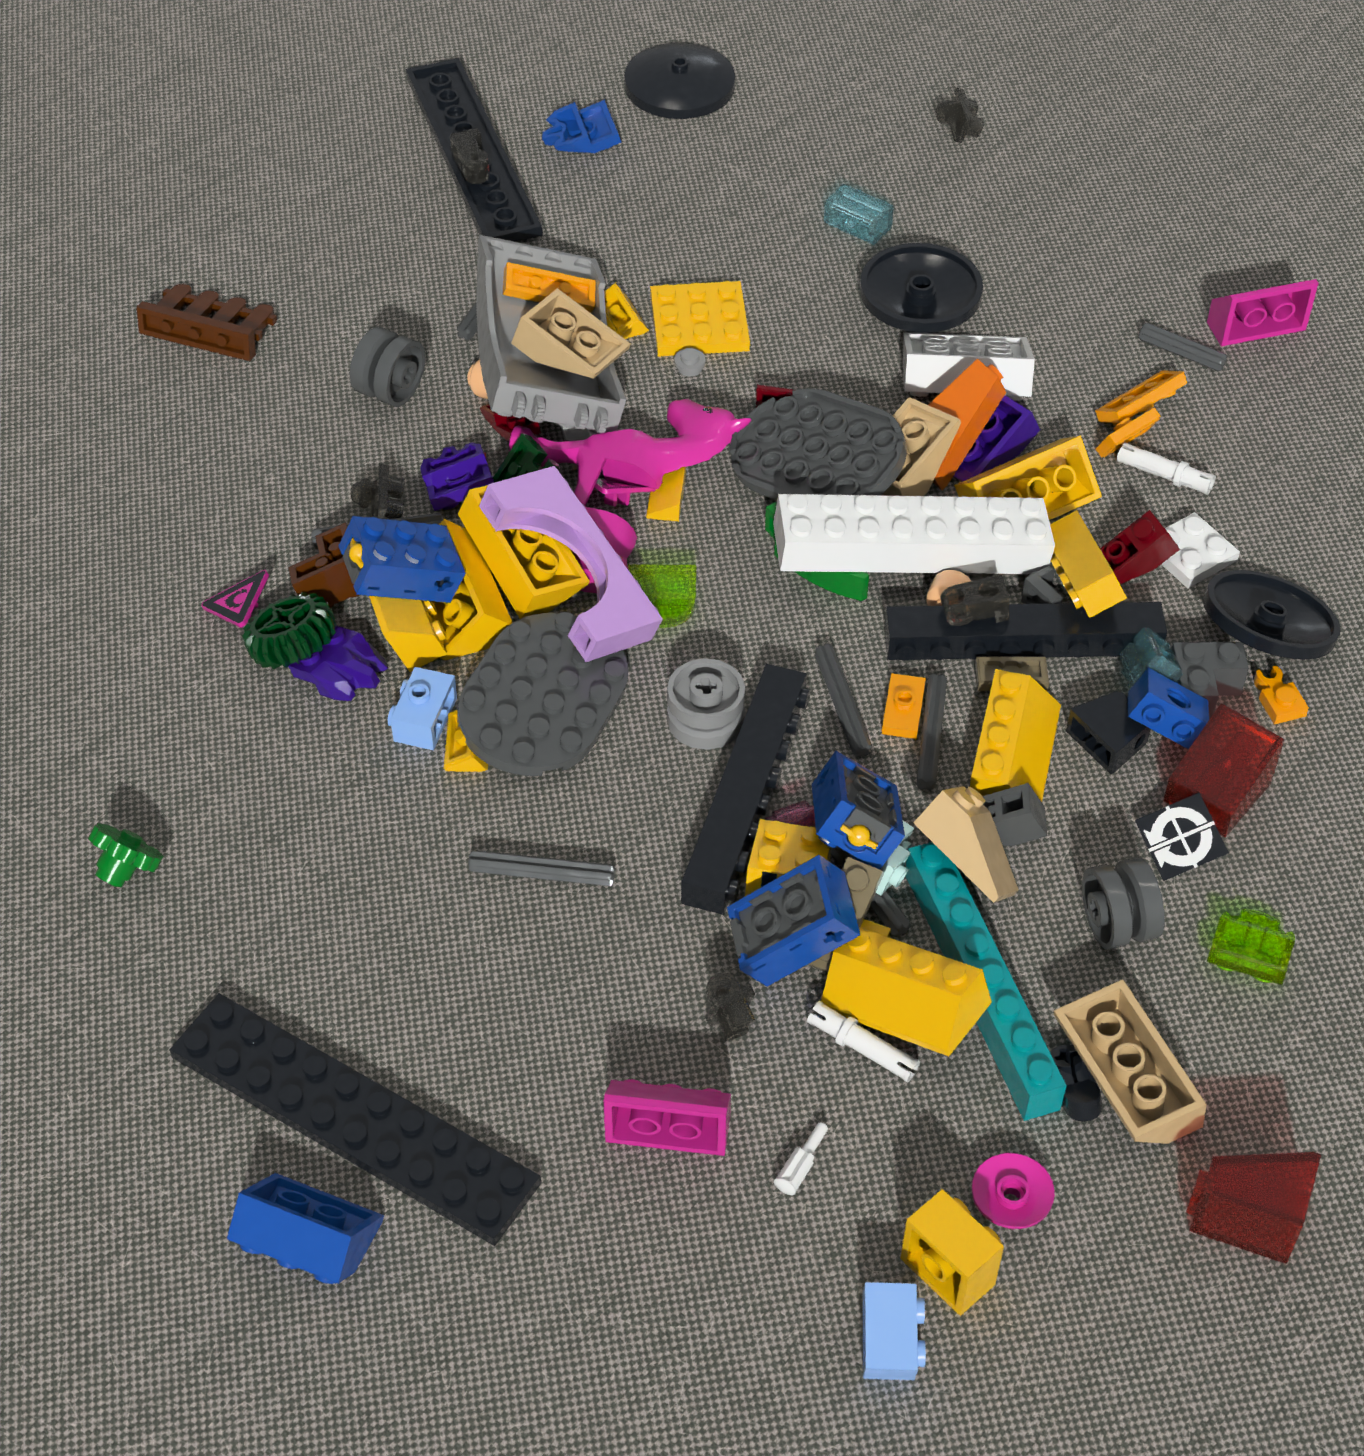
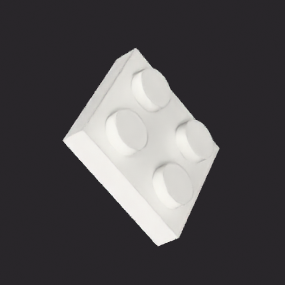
[1161,512,1240,588]

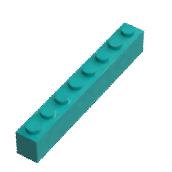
[905,842,1067,1121]

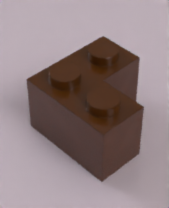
[288,522,359,608]

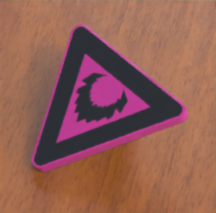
[594,477,656,507]
[201,570,269,628]

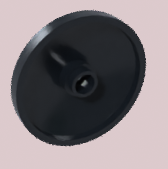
[624,43,735,119]
[860,243,983,333]
[1203,570,1341,660]

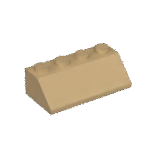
[1053,979,1207,1144]

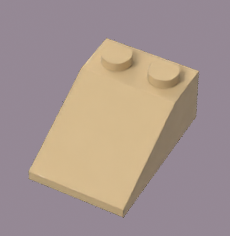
[511,288,631,379]
[882,397,961,496]
[913,786,1019,903]

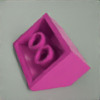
[1207,279,1319,346]
[603,1079,731,1156]

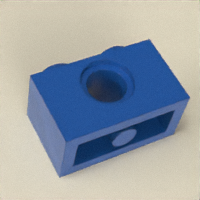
[1128,667,1210,749]

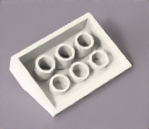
[903,332,1035,401]

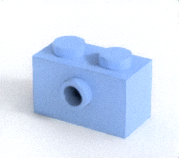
[388,667,457,751]
[862,1282,926,1380]

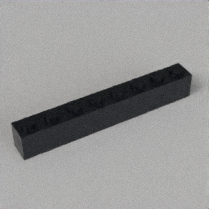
[884,602,1167,661]
[681,664,811,915]

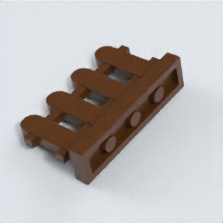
[136,284,277,361]

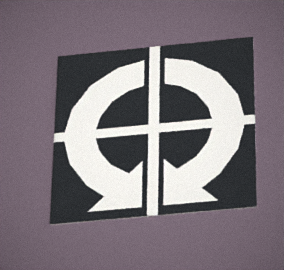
[1135,792,1229,881]

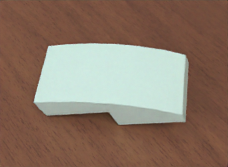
[876,821,914,896]

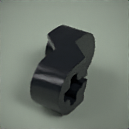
[1050,1045,1102,1122]

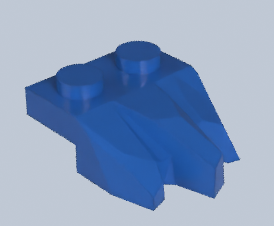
[542,100,621,153]

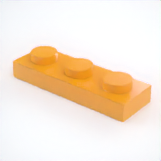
[503,262,596,313]
[1095,370,1187,426]

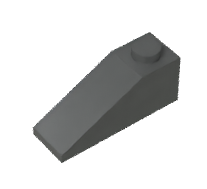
[928,783,1048,846]

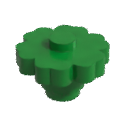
[88,823,164,888]

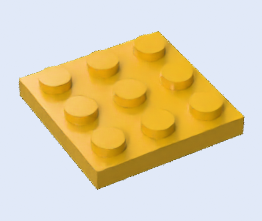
[650,281,750,356]

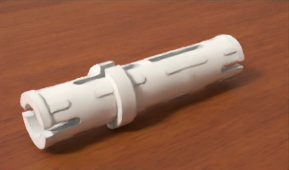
[1117,442,1216,495]
[807,1001,920,1083]

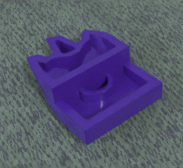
[420,442,494,511]
[288,626,388,701]

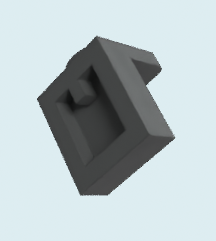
[1021,565,1063,604]

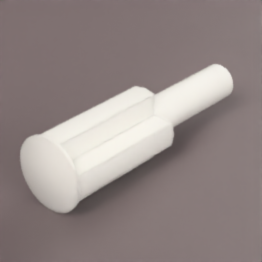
[774,1123,828,1195]

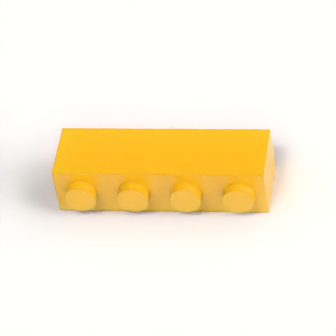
[1050,510,1127,618]

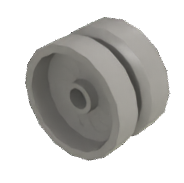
[667,658,745,750]

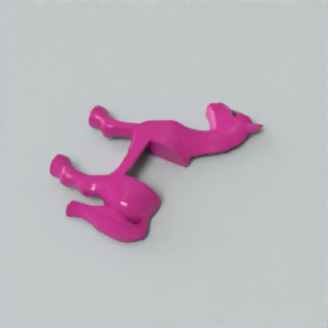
[509,399,751,594]

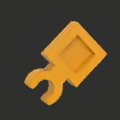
[1254,666,1309,725]

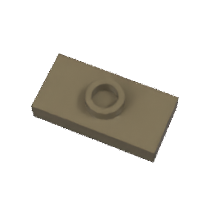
[975,657,1049,691]

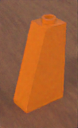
[928,359,1006,490]

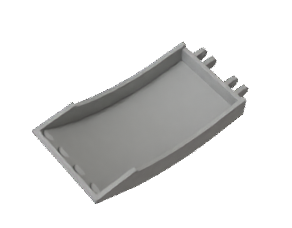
[476,235,627,434]

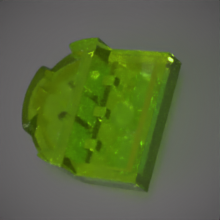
[628,564,696,628]
[1207,909,1295,985]

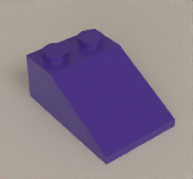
[953,395,1041,482]

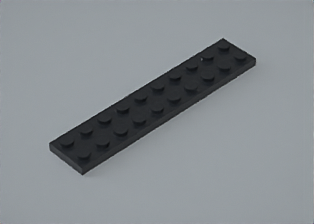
[406,58,543,242]
[169,993,541,1246]

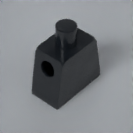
[1066,691,1151,774]

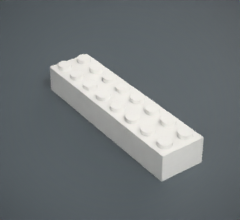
[773,494,1055,574]

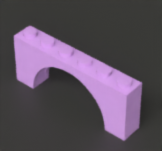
[479,466,663,662]

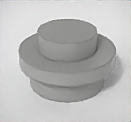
[674,348,706,377]

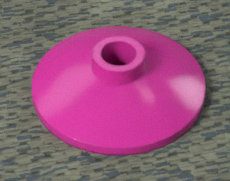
[972,1153,1055,1229]

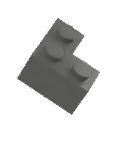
[1167,642,1249,723]

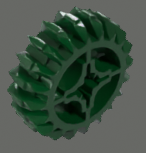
[242,592,337,669]

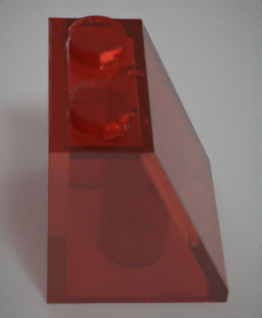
[1163,703,1285,838]
[1186,1152,1321,1264]

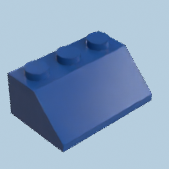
[227,1173,384,1284]

